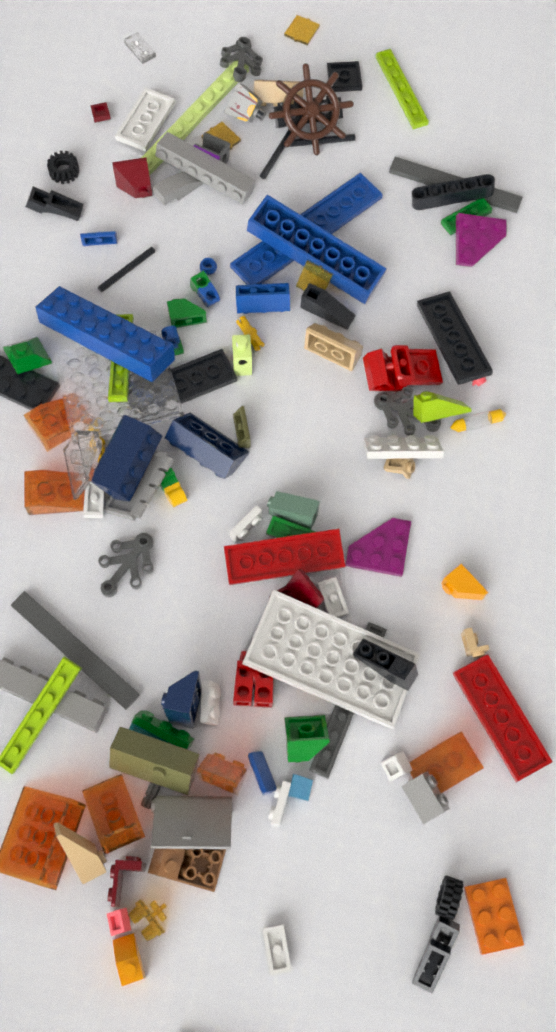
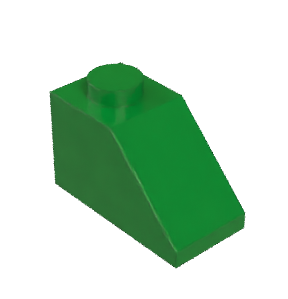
[167,298,207,328]

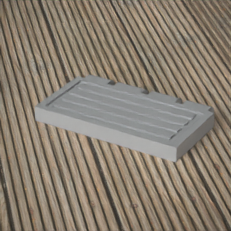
[104,450,174,521]

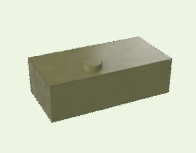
[109,727,200,795]

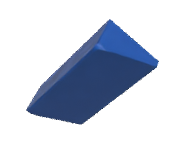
[80,231,117,246]
[248,751,277,796]

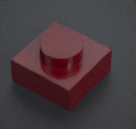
[90,102,111,123]

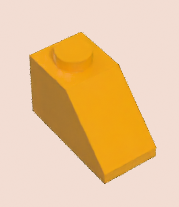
[441,564,488,600]
[113,933,146,986]

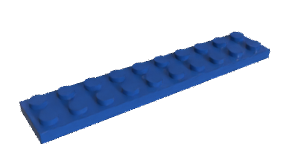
[230,172,383,285]

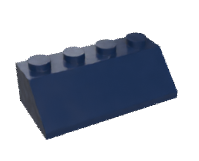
[164,412,249,479]
[90,415,163,502]
[161,670,202,729]

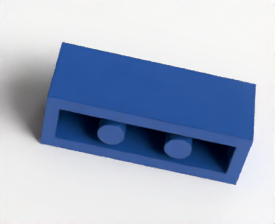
[236,283,290,314]

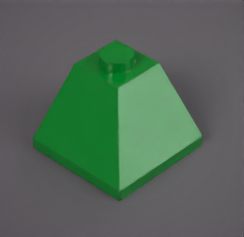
[3,337,52,374]
[284,715,329,763]

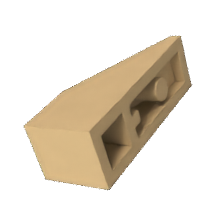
[54,822,107,884]

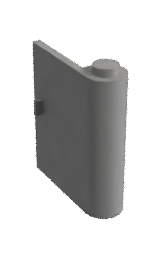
[151,796,232,849]

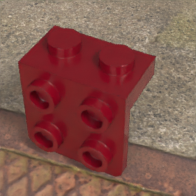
[269,569,324,608]
[107,856,146,907]

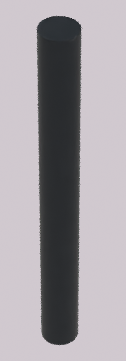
[260,129,291,179]
[290,134,355,147]
[98,246,155,293]

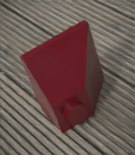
[112,157,152,198]

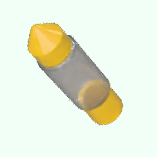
[450,409,506,432]

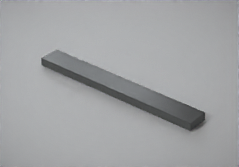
[389,156,523,213]
[11,591,140,710]
[309,622,387,779]

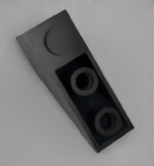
[300,283,356,330]
[353,638,419,691]

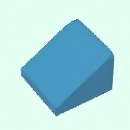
[288,774,313,801]

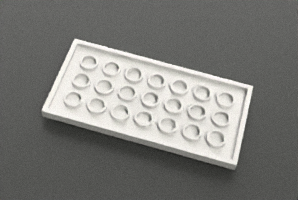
[242,590,420,729]

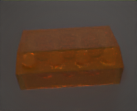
[0,786,86,890]

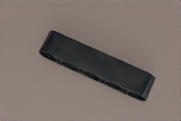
[411,174,495,210]

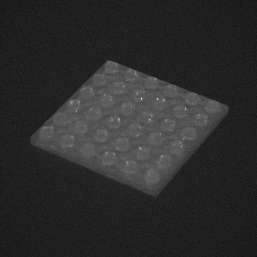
[53,329,184,443]

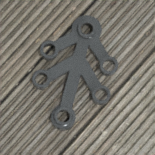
[219,37,263,82]
[374,386,441,436]
[98,533,154,598]

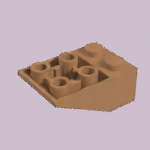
[148,849,226,892]

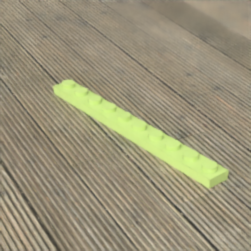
[141,60,249,176]

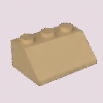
[254,80,303,106]
[304,323,363,371]

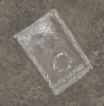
[63,430,102,500]

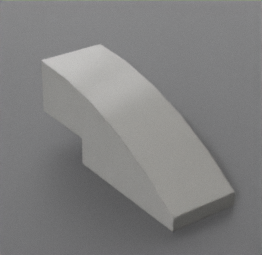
[153,172,204,206]

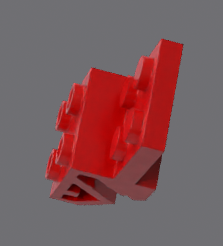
[363,345,443,391]

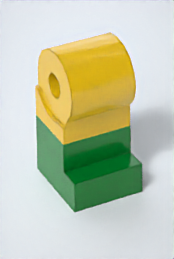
[160,468,187,508]

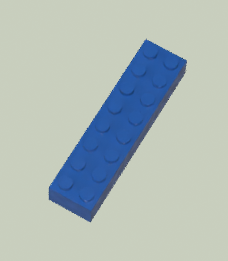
[247,194,387,304]
[35,286,175,382]

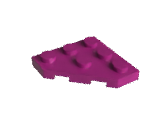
[456,213,507,267]
[345,518,411,577]

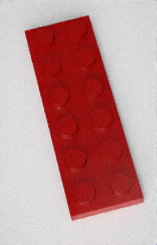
[224,529,346,585]
[453,654,553,782]

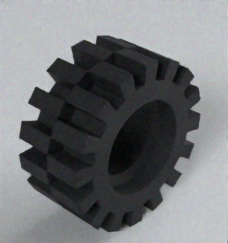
[47,151,80,184]
[435,875,464,920]

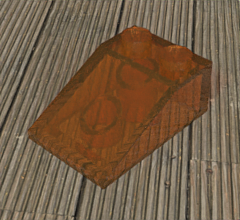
[24,395,94,452]
[24,470,86,515]
[409,731,484,793]
[197,752,247,796]
[82,774,145,854]

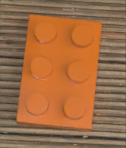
[464,878,524,955]

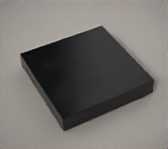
[327,61,363,92]

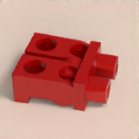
[233,651,273,708]

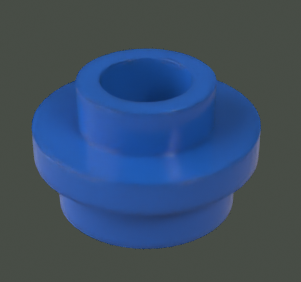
[200,258,217,275]

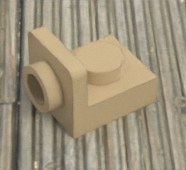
[384,458,415,479]
[461,628,489,658]

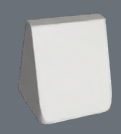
[381,752,412,782]

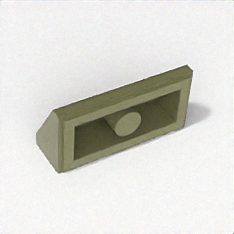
[233,406,251,448]

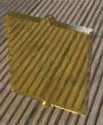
[284,15,320,45]
[201,122,241,150]
[296,260,333,291]

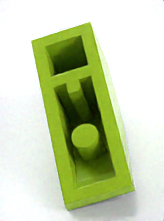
[413,391,472,423]

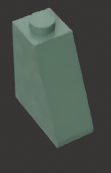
[267,491,320,530]

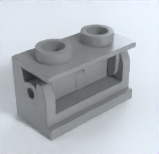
[401,771,450,824]

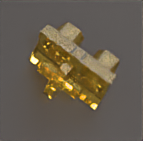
[128,899,167,941]

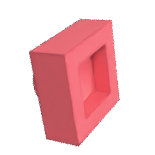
[107,908,131,936]

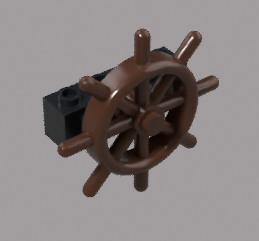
[268,63,354,156]

